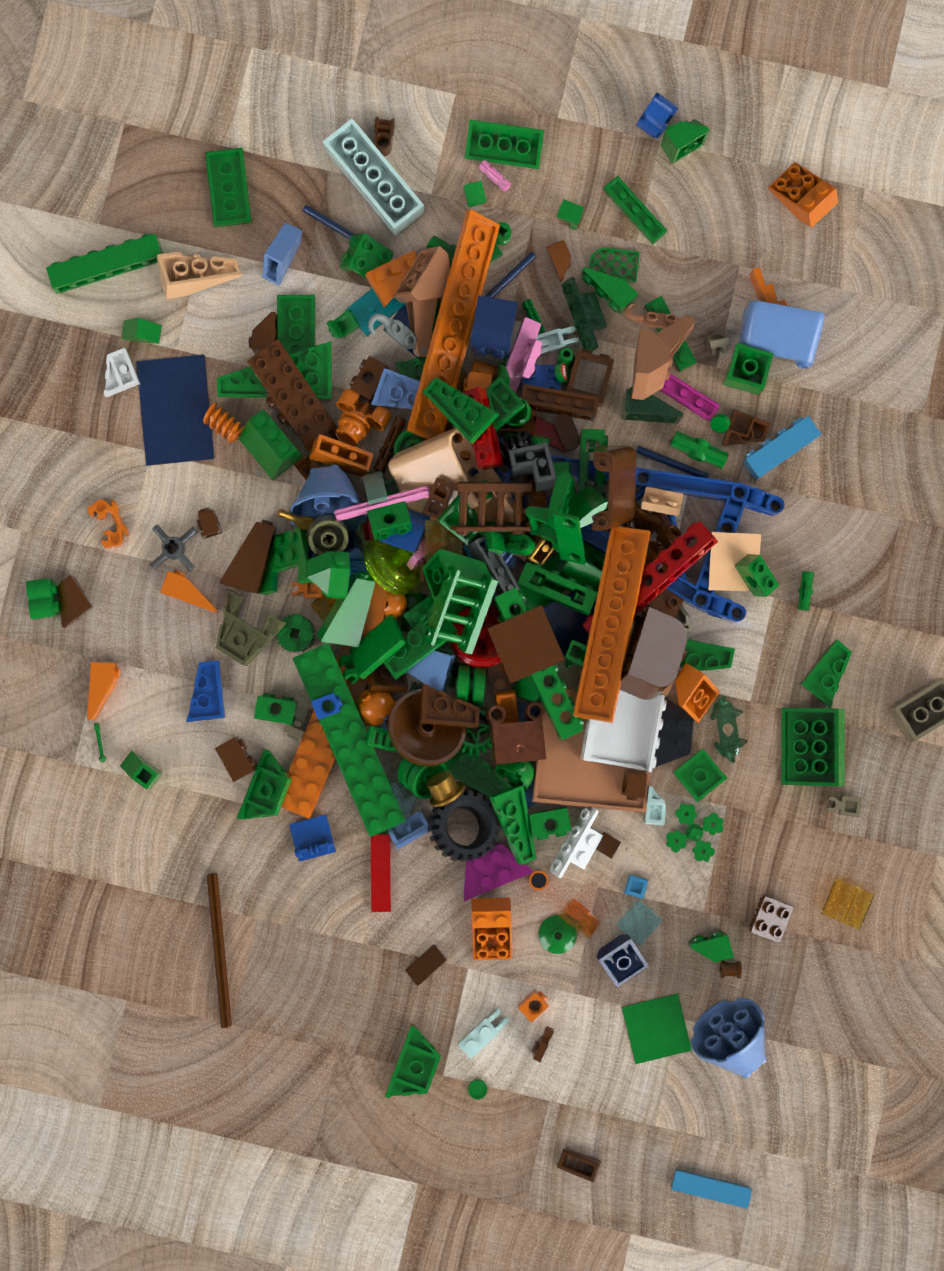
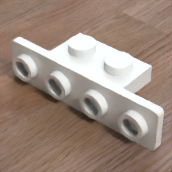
[549,807,603,878]

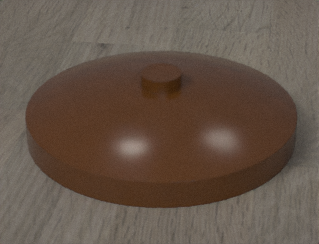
[388,689,466,766]

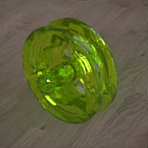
[364,539,421,595]

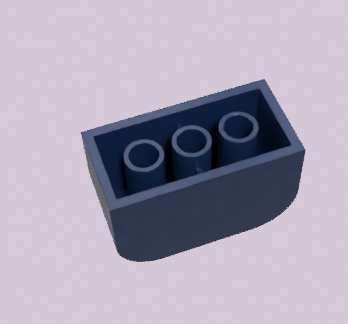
[471,296,517,360]

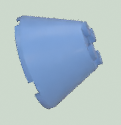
[289,464,367,533]
[691,998,767,1078]

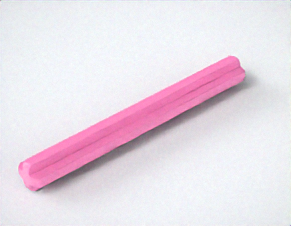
[334,486,430,521]

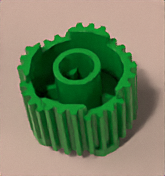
[276,614,316,653]

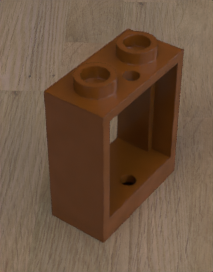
[567,349,614,407]

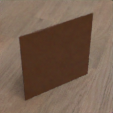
[488,605,565,683]

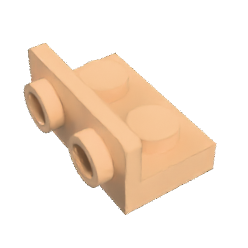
[641,486,684,516]

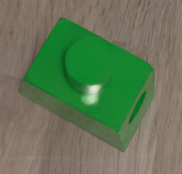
[564,640,587,668]

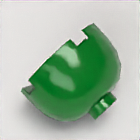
[495,761,535,790]

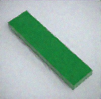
[603,175,667,245]

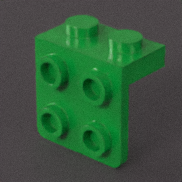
[339,233,393,280]

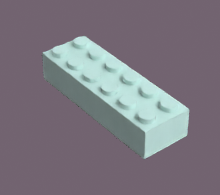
[323,119,425,236]

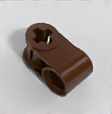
[374,117,395,156]

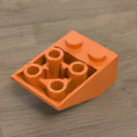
[768,162,838,228]
[472,897,512,960]

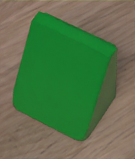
[463,181,487,208]

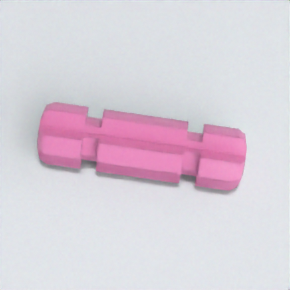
[479,160,511,192]

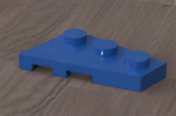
[186,661,226,722]

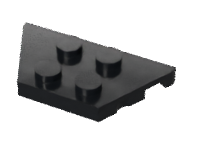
[654,694,694,767]

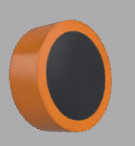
[529,870,548,890]

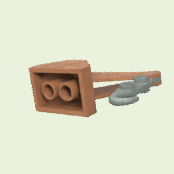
[368,246,450,357]

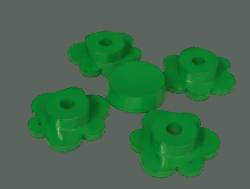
[666,804,724,862]

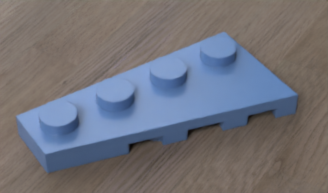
[371,368,420,409]

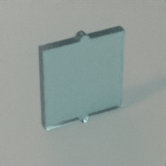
[616,900,662,946]

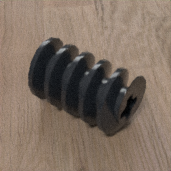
[493,430,534,465]

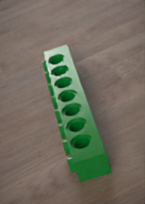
[493,587,584,741]

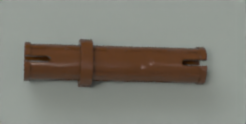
[373,416,406,473]

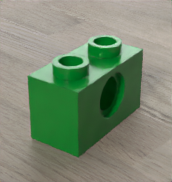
[367,501,412,540]
[735,554,780,597]
[254,693,298,725]
[528,807,571,840]

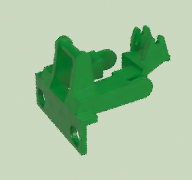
[525,461,586,565]

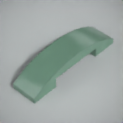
[363,471,388,505]

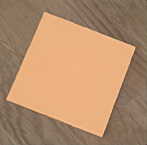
[708,532,761,591]

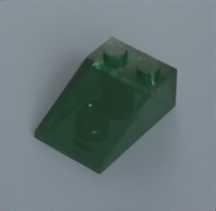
[621,387,683,424]

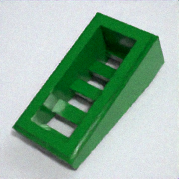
[365,726,398,753]

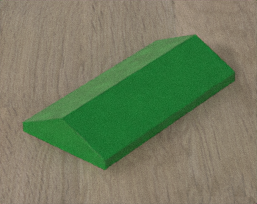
[465,119,544,169]

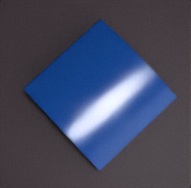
[379,509,431,553]

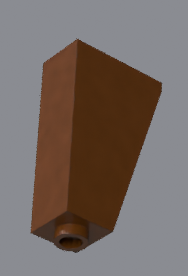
[220,520,277,595]

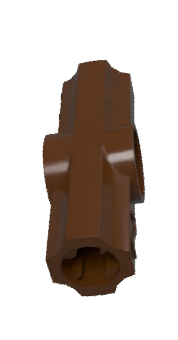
[651,511,682,560]

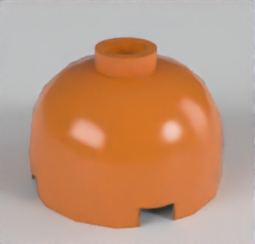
[356,689,396,726]

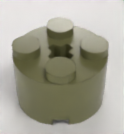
[308,514,348,555]

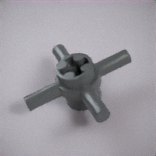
[150,524,198,572]

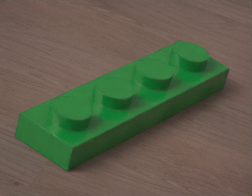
[644,296,697,372]

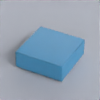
[624,874,648,899]

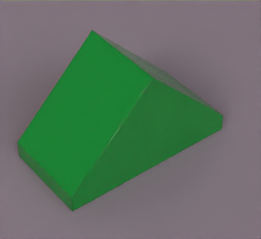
[121,318,162,344]

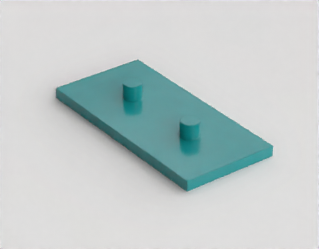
[345,288,406,337]

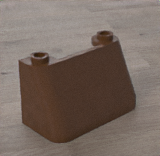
[592,445,636,531]

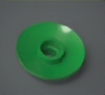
[538,915,577,954]

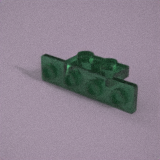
[561,277,607,352]

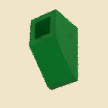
[120,750,163,790]
[688,930,734,963]

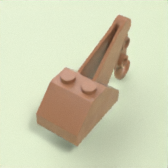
[624,303,695,400]

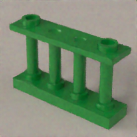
[423,564,498,654]

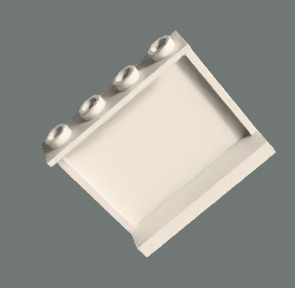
[580,690,667,772]

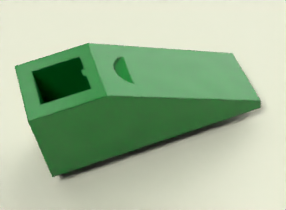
[581,267,638,314]

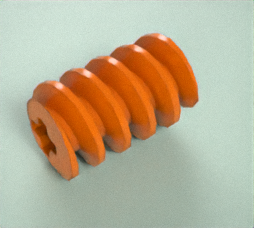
[203,402,245,443]

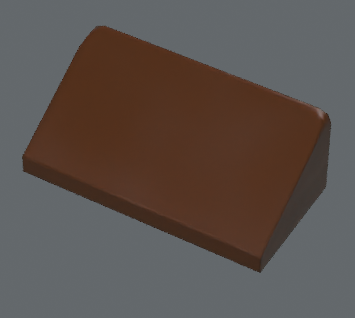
[405,944,447,986]

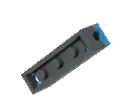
[463,534,526,610]

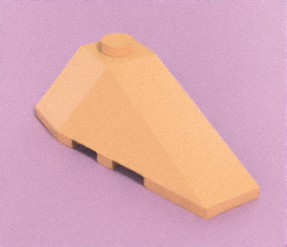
[157,252,241,300]

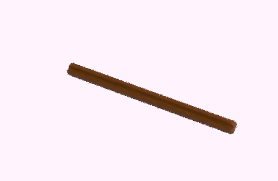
[207,873,232,1028]

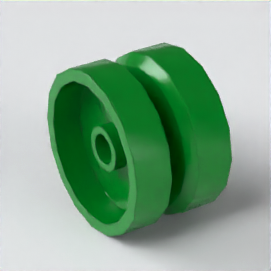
[455,663,486,708]
[398,758,448,799]

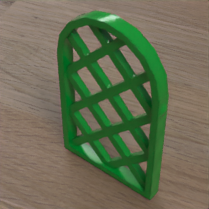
[589,248,640,282]

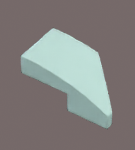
[644,786,666,826]

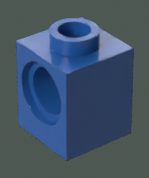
[311,693,342,720]

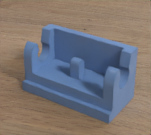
[388,811,430,849]

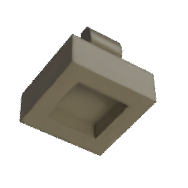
[706,333,729,355]
[283,718,304,742]

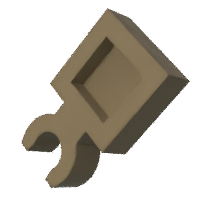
[826,796,862,818]

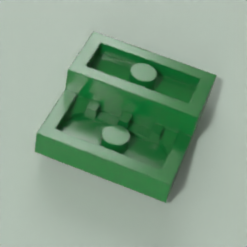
[565,486,608,528]

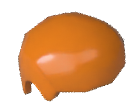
[384,588,408,618]

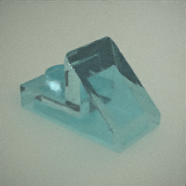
[390,781,417,820]

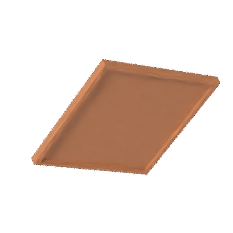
[532,686,650,813]

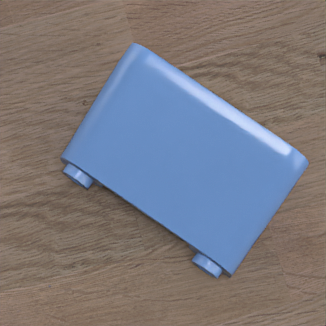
[738,301,825,369]

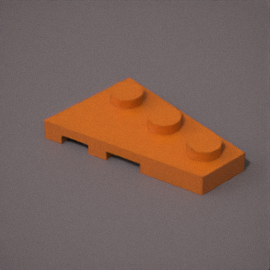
[365,250,418,308]

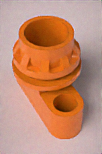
[335,389,392,446]

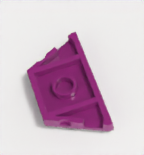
[463,843,533,901]

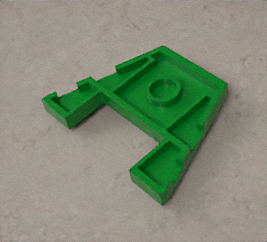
[260,528,309,595]

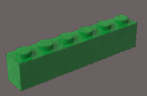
[46,233,163,294]

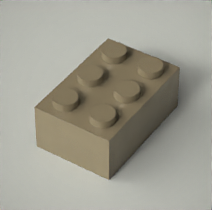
[888,678,944,741]

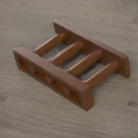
[450,482,532,535]

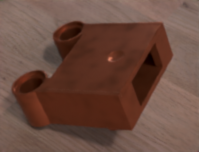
[485,702,546,765]

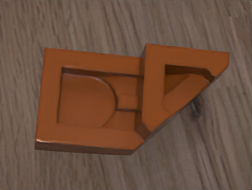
[546,240,571,282]

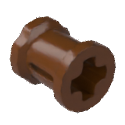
[719,960,742,979]

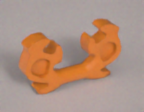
[88,499,129,549]

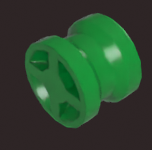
[496,222,511,245]

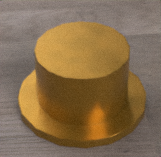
[426,771,465,807]

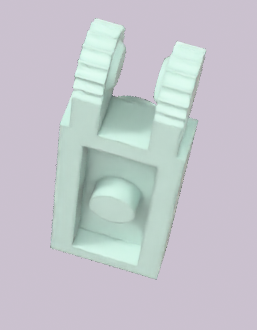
[536,326,579,355]
[458,1008,509,1059]

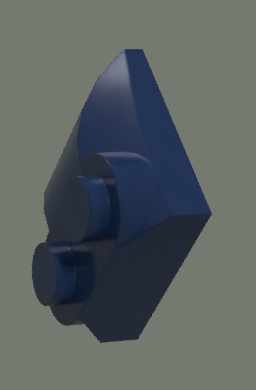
[596,935,649,987]

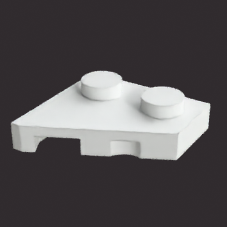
[104,348,140,398]

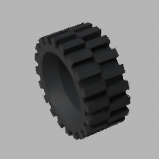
[428,790,501,861]

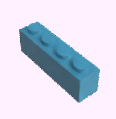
[743,416,822,481]

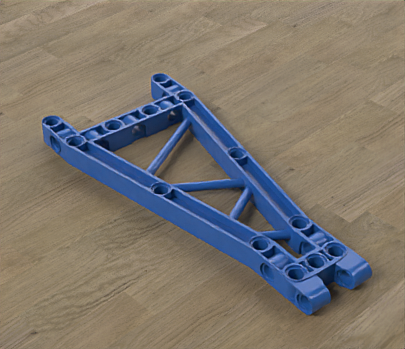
[471,436,785,623]

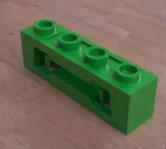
[578,429,608,499]
[517,561,598,616]

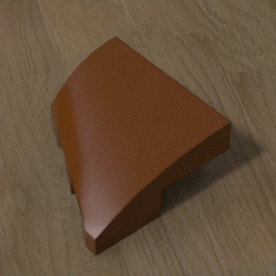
[722,409,771,446]
[57,575,93,628]

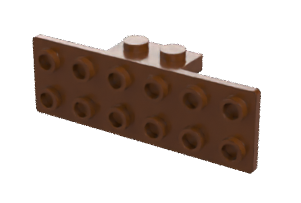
[247,340,338,454]

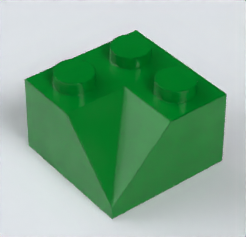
[660,119,710,164]

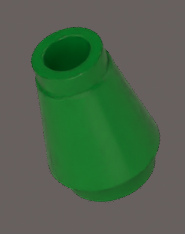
[556,348,575,367]

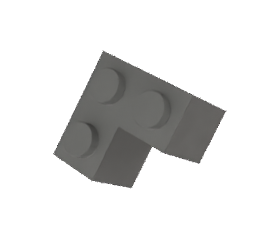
[509,443,556,491]

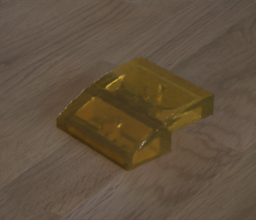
[425,520,463,560]
[821,878,874,930]

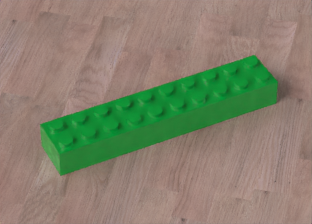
[292,643,406,837]

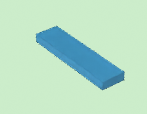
[671,1169,752,1209]

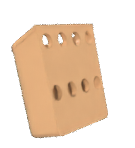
[389,427,495,523]

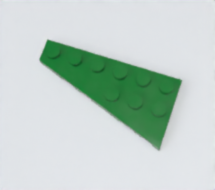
[217,341,332,399]

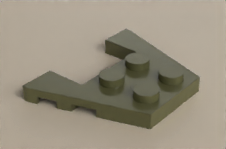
[216,589,286,666]

